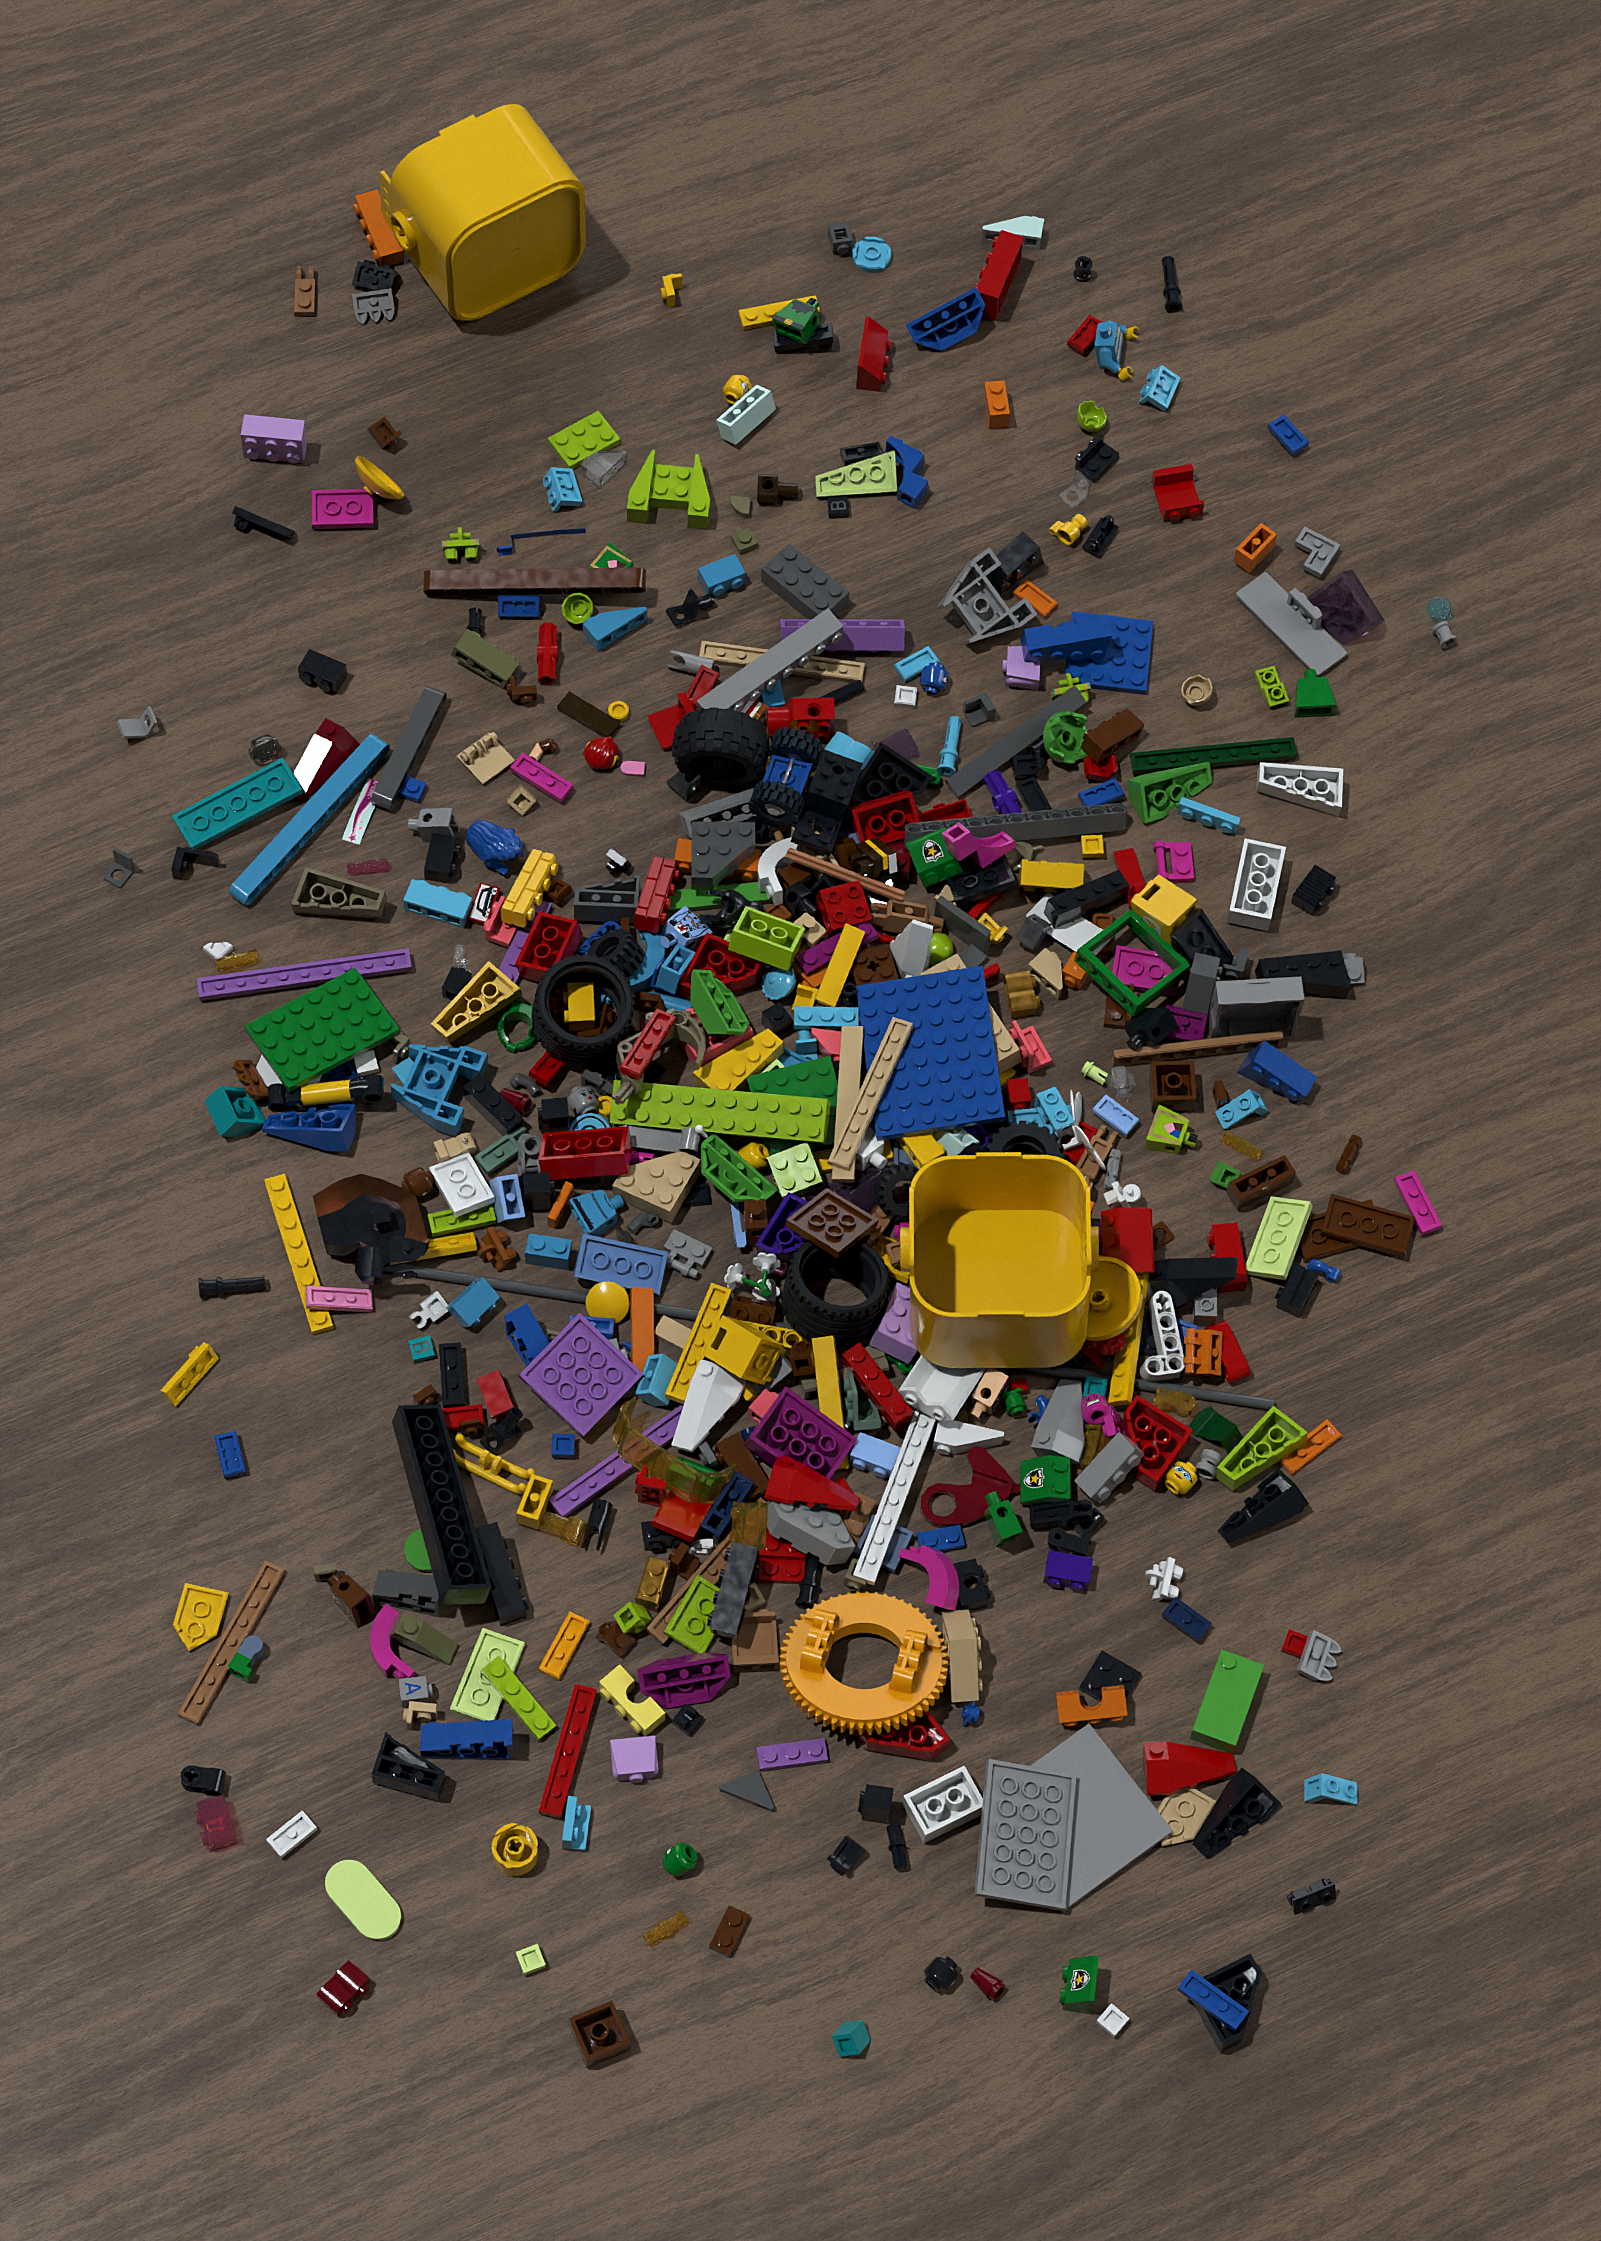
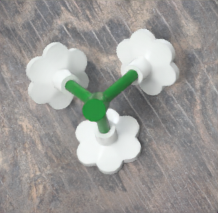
[724,1253,781,1302]

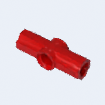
[537,622,558,685]

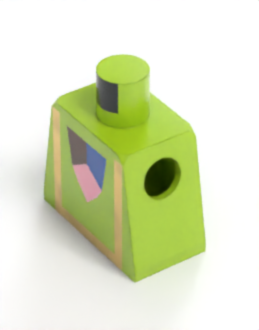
[1144,1105,1199,1154]

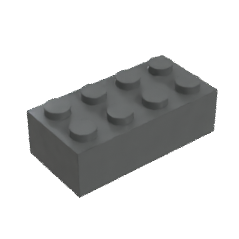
[761,543,850,619]

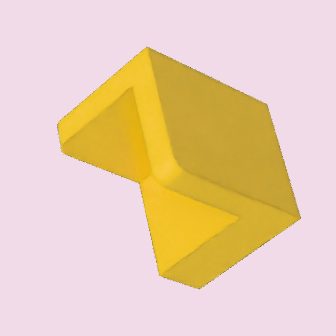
[791,984,818,1014]

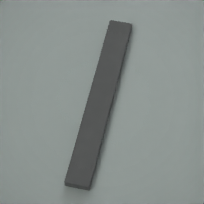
[945,685,1087,797]

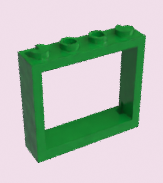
[1074,909,1190,1017]

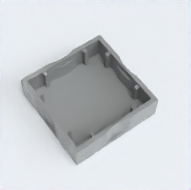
[1207,977,1304,1039]

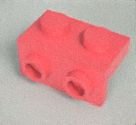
[483,896,519,948]

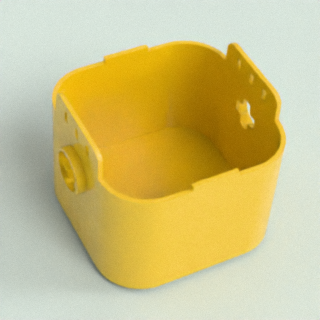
[379,104,586,321]
[900,1152,1099,1368]

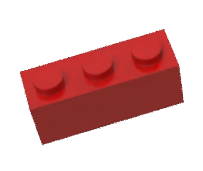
[1207,1222,1248,1293]

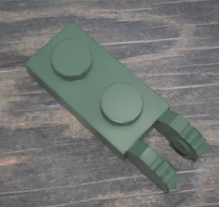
[475,1126,533,1175]

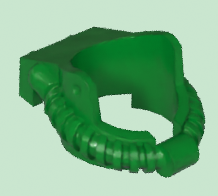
[497,1001,536,1053]

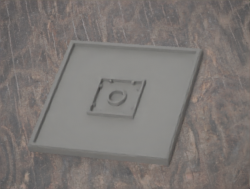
[1031,1724,1173,1913]

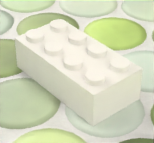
[1227,838,1286,931]

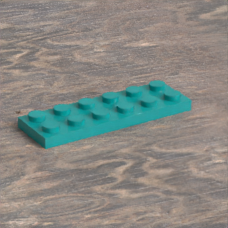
[172,758,303,850]

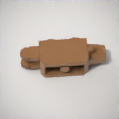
[869,899,944,933]

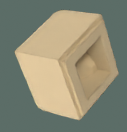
[507,785,536,816]

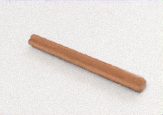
[786,848,906,902]

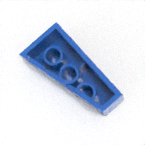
[420,1719,514,1760]

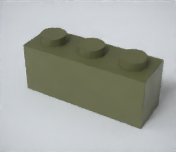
[451,629,520,689]

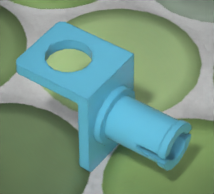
[795,1029,818,1060]

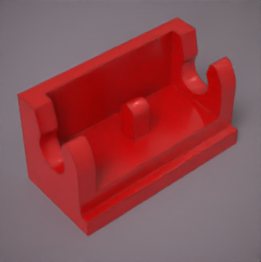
[476,1369,516,1421]

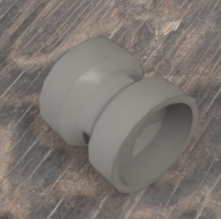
[1195,1449,1223,1480]

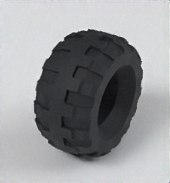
[672,707,769,787]

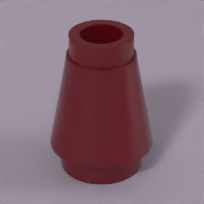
[500,1088,532,1114]
[970,1967,1005,2001]

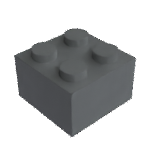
[1182,952,1223,1015]

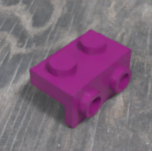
[1165,1005,1208,1042]

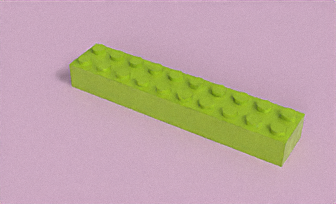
[610,1080,831,1144]

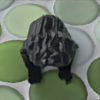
[699,889,764,928]

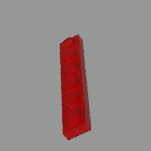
[539,1684,597,1819]

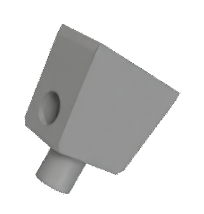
[408,808,460,843]

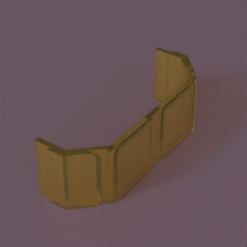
[613,1396,737,1503]

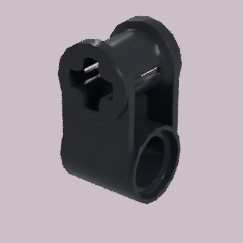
[181,1765,226,1796]

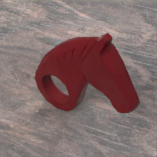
[920,1446,1020,1528]

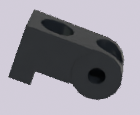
[1047,1527,1091,1557]

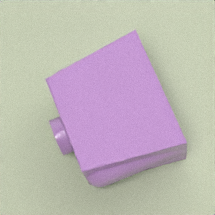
[1002,646,1040,691]
[610,1736,659,1783]

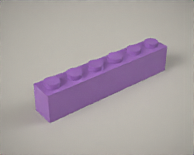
[780,619,905,653]

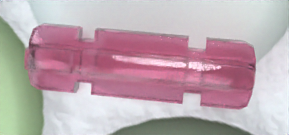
[347,858,389,874]

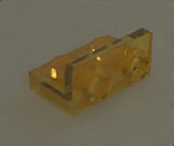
[1070,1424,1110,1468]

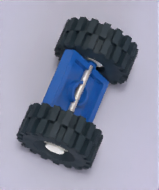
[748,727,824,828]

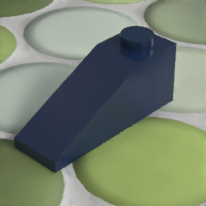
[700,1471,755,1544]

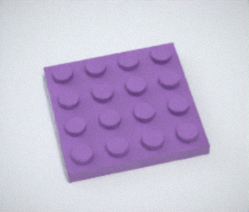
[518,1313,643,1438]

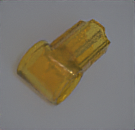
[539,1511,587,1546]

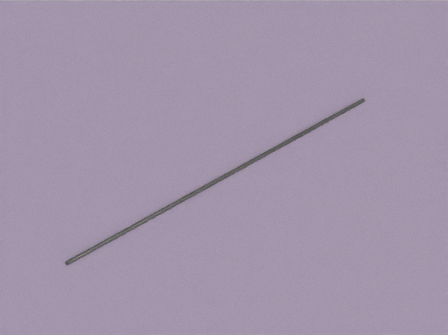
[382,1263,1274,1410]

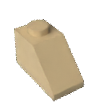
[1027,948,1063,1000]

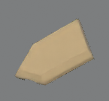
[1157,1786,1216,1847]

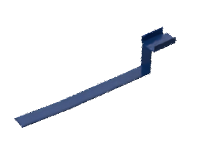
[496,528,586,556]

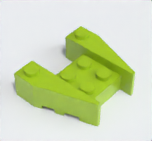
[627,450,710,530]

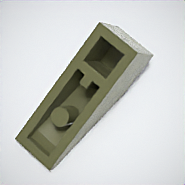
[388,1612,458,1665]

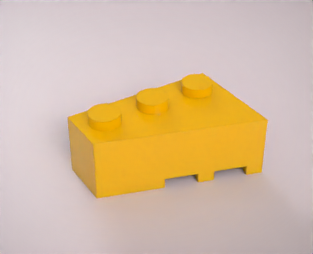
[1019,859,1084,893]

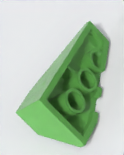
[1127,762,1212,823]

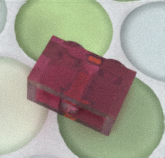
[194,1795,237,1852]

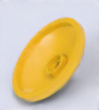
[355,456,405,500]

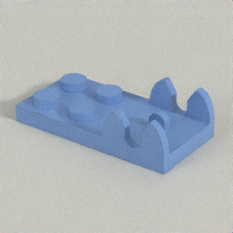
[573,1234,668,1295]

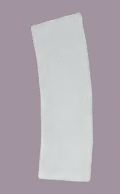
[1026,893,1113,956]

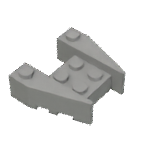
[937,547,1037,645]

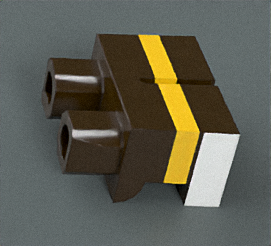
[847,837,897,878]

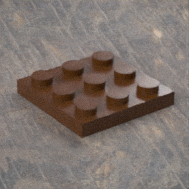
[786,1188,879,1258]

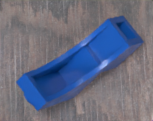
[885,436,928,509]

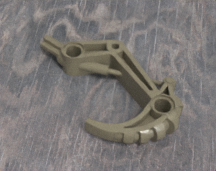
[612,1008,706,1105]

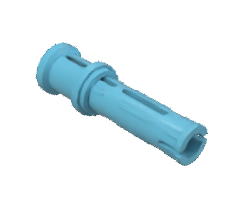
[937,716,962,777]

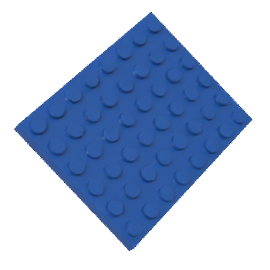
[856,965,1006,1141]

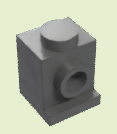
[828,221,853,255]

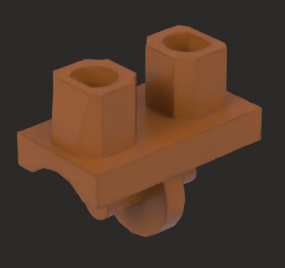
[477,1226,517,1271]

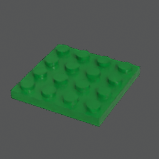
[747,1056,838,1156]

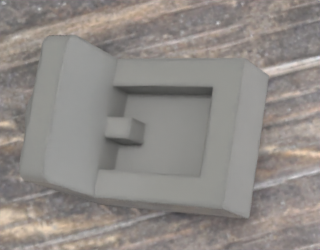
[1343,953,1365,984]

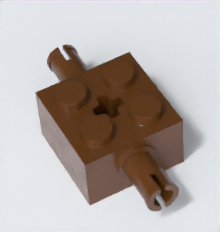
[849,942,898,992]

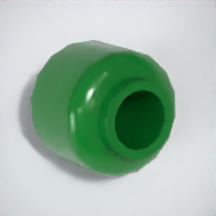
[662,1842,697,1877]

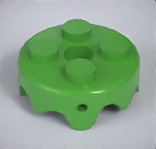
[1043,711,1088,764]

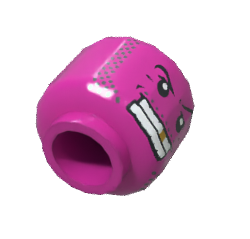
[1081,1393,1109,1426]

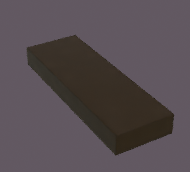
[557,691,620,737]

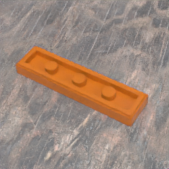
[630,1287,654,1372]

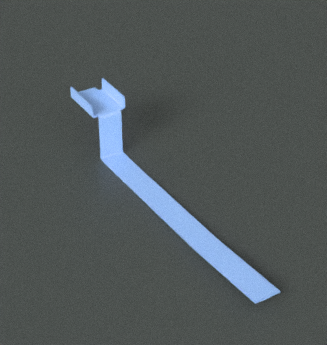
[730,1199,747,1248]

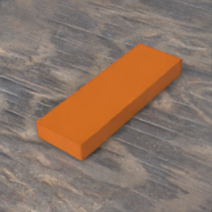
[1278,1419,1342,1476]

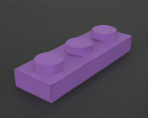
[756,1738,828,1772]

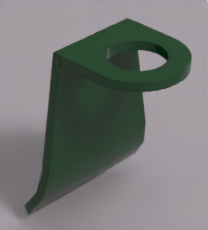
[1189,1406,1242,1453]

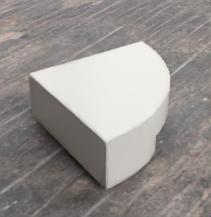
[203,942,233,963]
[690,1539,713,1555]

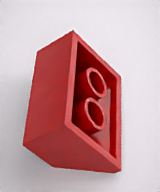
[856,317,892,392]
[847,790,920,844]
[1101,1208,1155,1276]

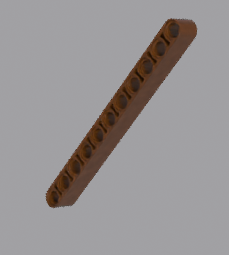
[423,567,646,596]

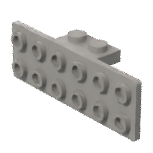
[1236,572,1347,677]

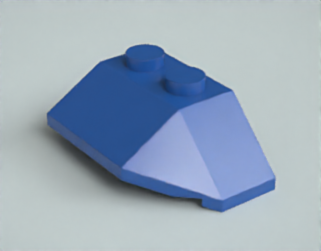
[906,287,985,351]

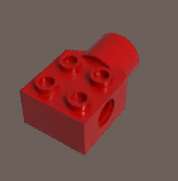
[767,697,835,742]

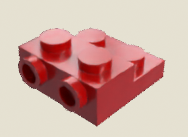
[759,1531,805,1584]

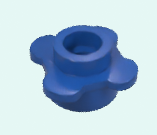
[961,1701,980,1726]

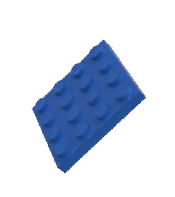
[1065,611,1153,695]

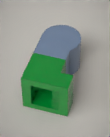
[228,1635,264,1683]

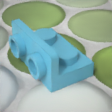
[1139,365,1181,411]
[543,467,583,512]
[1034,1087,1074,1139]
[562,1796,591,1851]

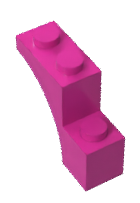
[942,822,1016,869]

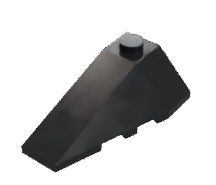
[1218,1469,1309,1542]

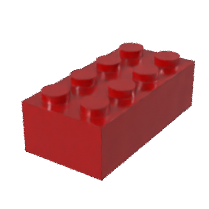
[974,230,1024,321]
[538,1126,633,1180]

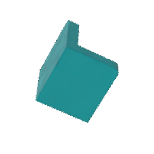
[832,2020,870,2057]

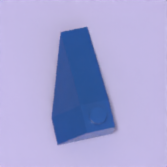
[262,1104,357,1152]

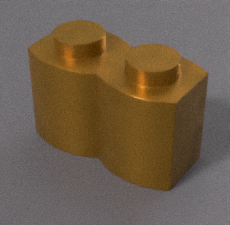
[1003,970,1040,1018]

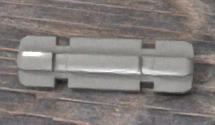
[1104,1149,1121,1190]

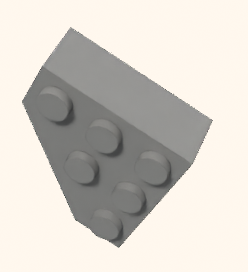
[762,1500,855,1565]

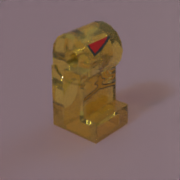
[1153,1388,1196,1418]

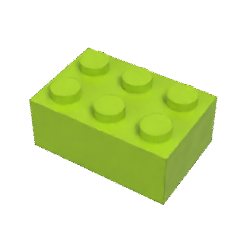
[728,906,805,971]

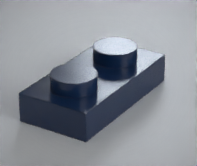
[1162,1597,1212,1643]

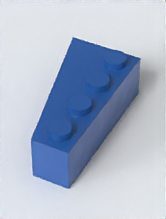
[1020,614,1113,662]
[504,1303,550,1367]

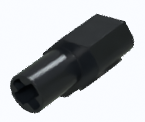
[783,881,822,921]

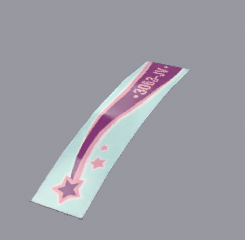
[342,778,378,845]

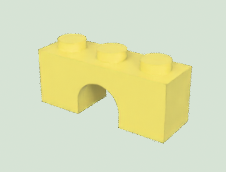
[599,1664,665,1737]

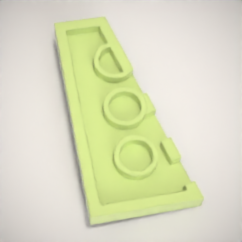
[815,450,897,497]

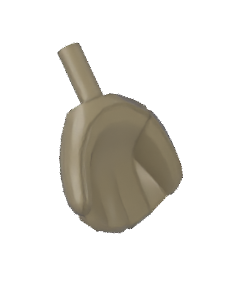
[1005,841,1043,872]

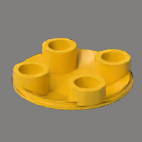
[586,1281,630,1324]

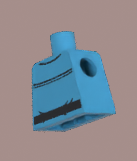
[569,1190,624,1236]

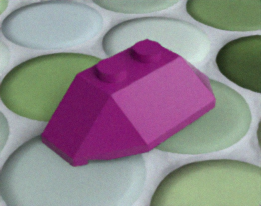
[637,1653,731,1708]

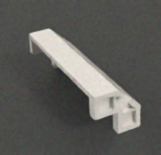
[898,1355,986,1421]

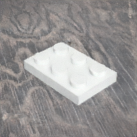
[429,1152,495,1218]

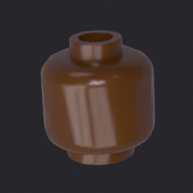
[401,1167,435,1199]

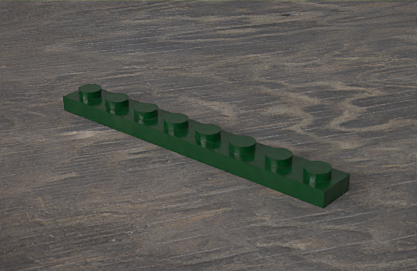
[1130,737,1297,775]

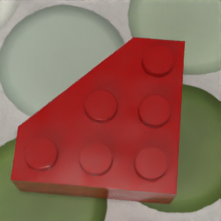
[679,933,764,1000]
[1123,1395,1193,1491]
[854,1711,950,1761]

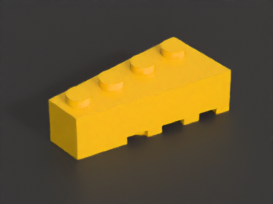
[693,1029,784,1091]

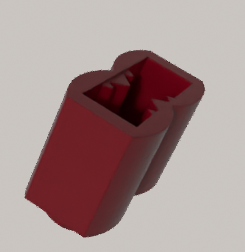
[316,1960,370,2017]

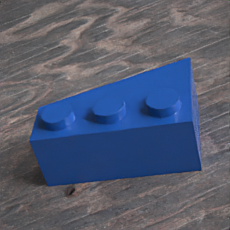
[1237,1041,1317,1103]

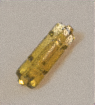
[1221,1131,1262,1160]

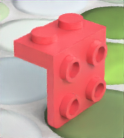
[1009,1020,1052,1074]

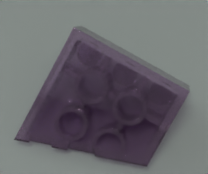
[1307,570,1385,645]

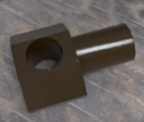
[757,474,798,503]

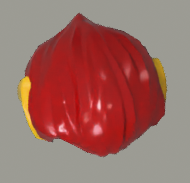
[583,737,619,769]

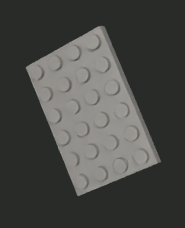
[974,1759,1077,1911]

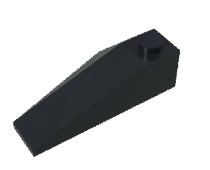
[1149,1257,1238,1310]
[1192,1768,1281,1859]

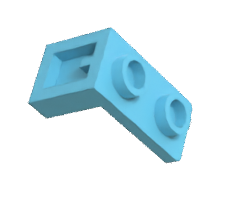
[1215,1089,1269,1130]
[1304,1773,1357,1805]

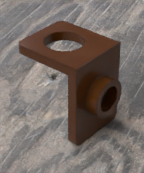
[1153,1221,1174,1251]
[459,1419,482,1436]

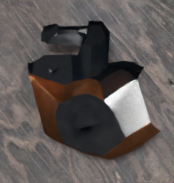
[313,1174,429,1285]

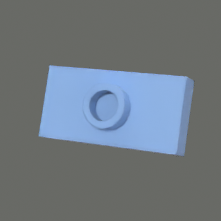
[1092,1095,1140,1137]

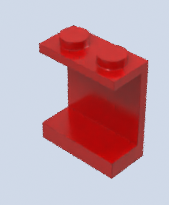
[1151,464,1204,522]

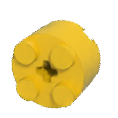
[491,1823,538,1877]

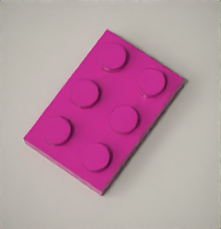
[312,489,374,529]
[1112,945,1175,997]

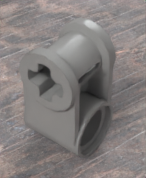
[517,1133,541,1176]

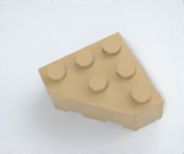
[612,1151,701,1223]
[942,1609,983,1702]

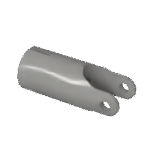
[666,650,715,674]

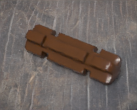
[1336,1134,1362,1174]

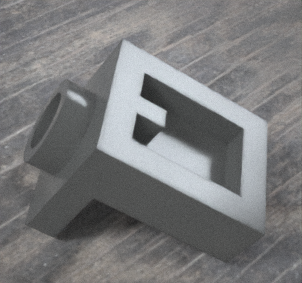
[1221,948,1248,981]

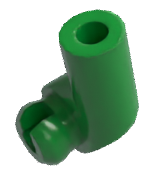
[916,764,941,786]
[885,1353,914,1374]

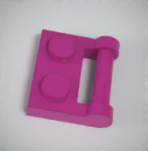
[1153,841,1194,883]

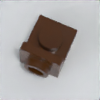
[634,992,665,1014]

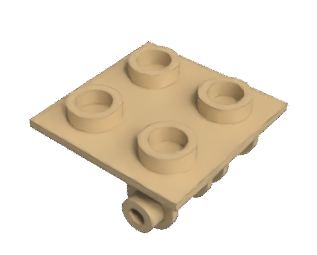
[457,732,515,784]

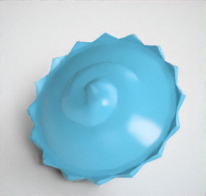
[761,965,796,1000]

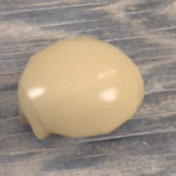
[1181,675,1213,706]

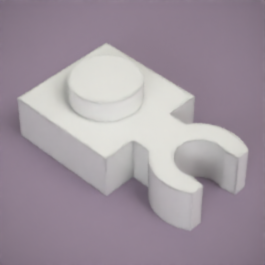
[409,1291,448,1328]

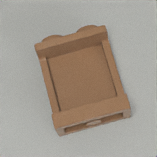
[731,1609,779,1672]

